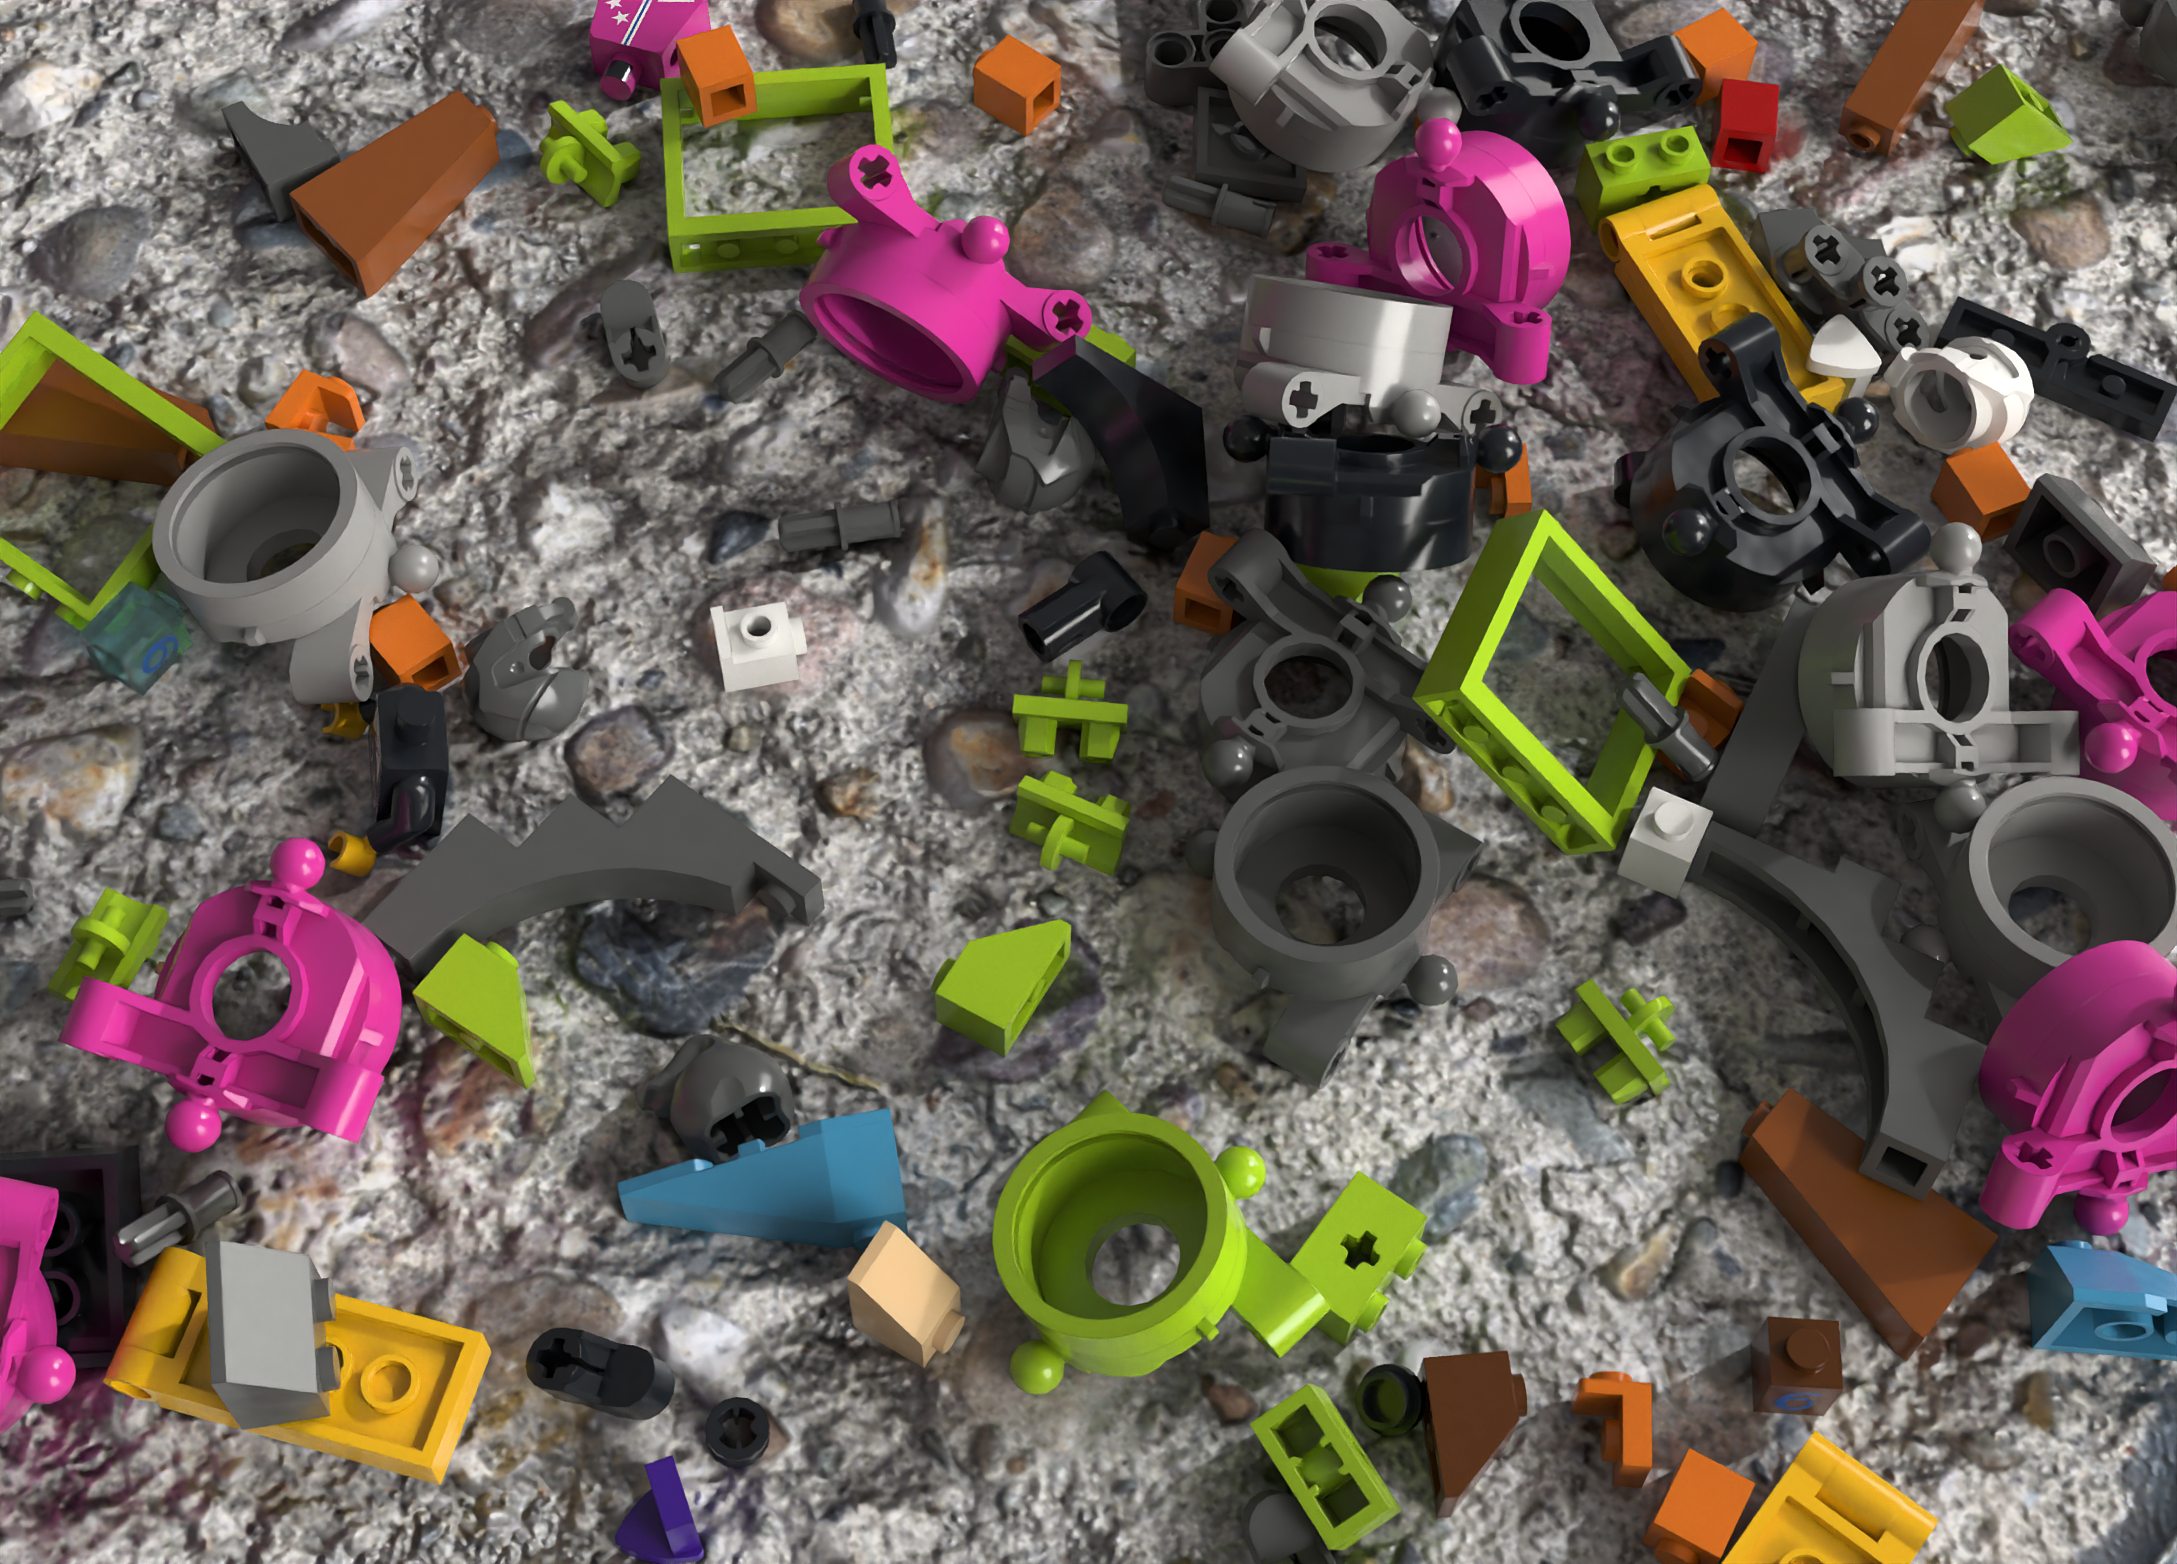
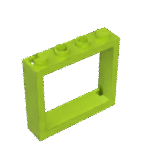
[660,63,894,274]
[0,310,227,638]
[1412,508,1692,856]

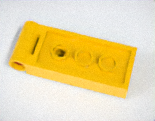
[1598,183,1846,414]
[103,1247,491,1485]
[1721,1430,1939,1564]

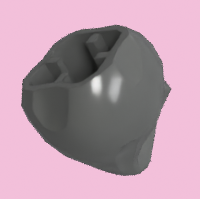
[634,1034,794,1166]

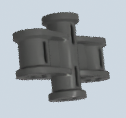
[1771,224,1930,376]

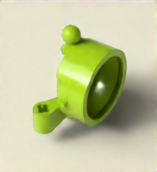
[992,1090,1331,1395]

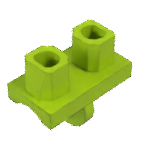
[539,100,642,208]
[1012,659,1128,765]
[1009,770,1131,877]
[46,887,170,1004]
[1555,978,1676,1106]

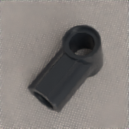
[1018,550,1148,662]

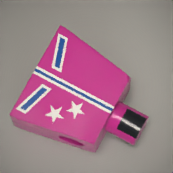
[589,0,711,100]

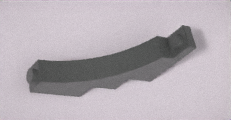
[361,774,825,986]

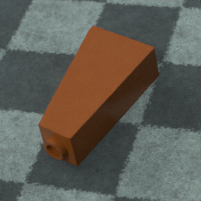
[1838,0,1985,157]
[289,90,500,299]
[0,360,216,487]
[1738,1087,1999,1361]

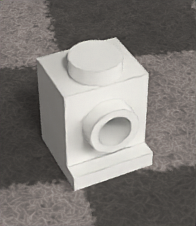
[710,601,808,693]

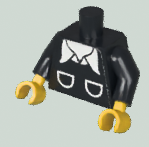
[321,683,449,877]

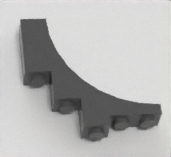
[1686,820,1988,1202]

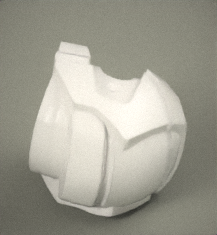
[1884,336,2034,455]

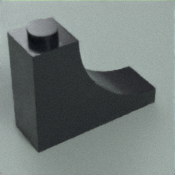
[1032,334,1211,552]

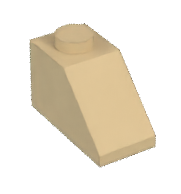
[846,1220,965,1368]

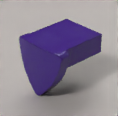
[614,1455,704,1564]

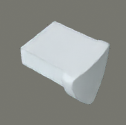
[1806,314,1882,402]

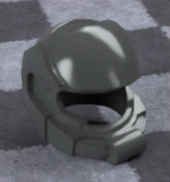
[974,367,1097,515]
[461,597,590,742]

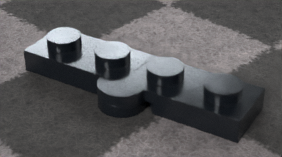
[1933,296,2177,443]

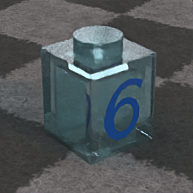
[79,581,193,696]

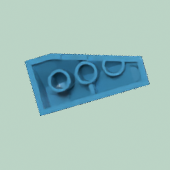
[617,1108,908,1251]
[2027,1240,2177,1361]

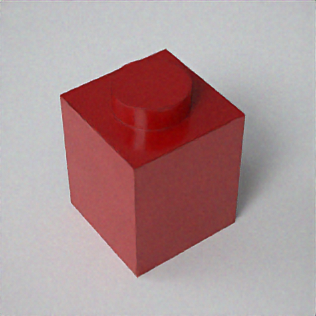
[1709,78,1779,173]

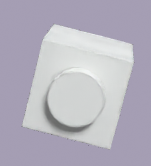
[1616,787,1713,899]

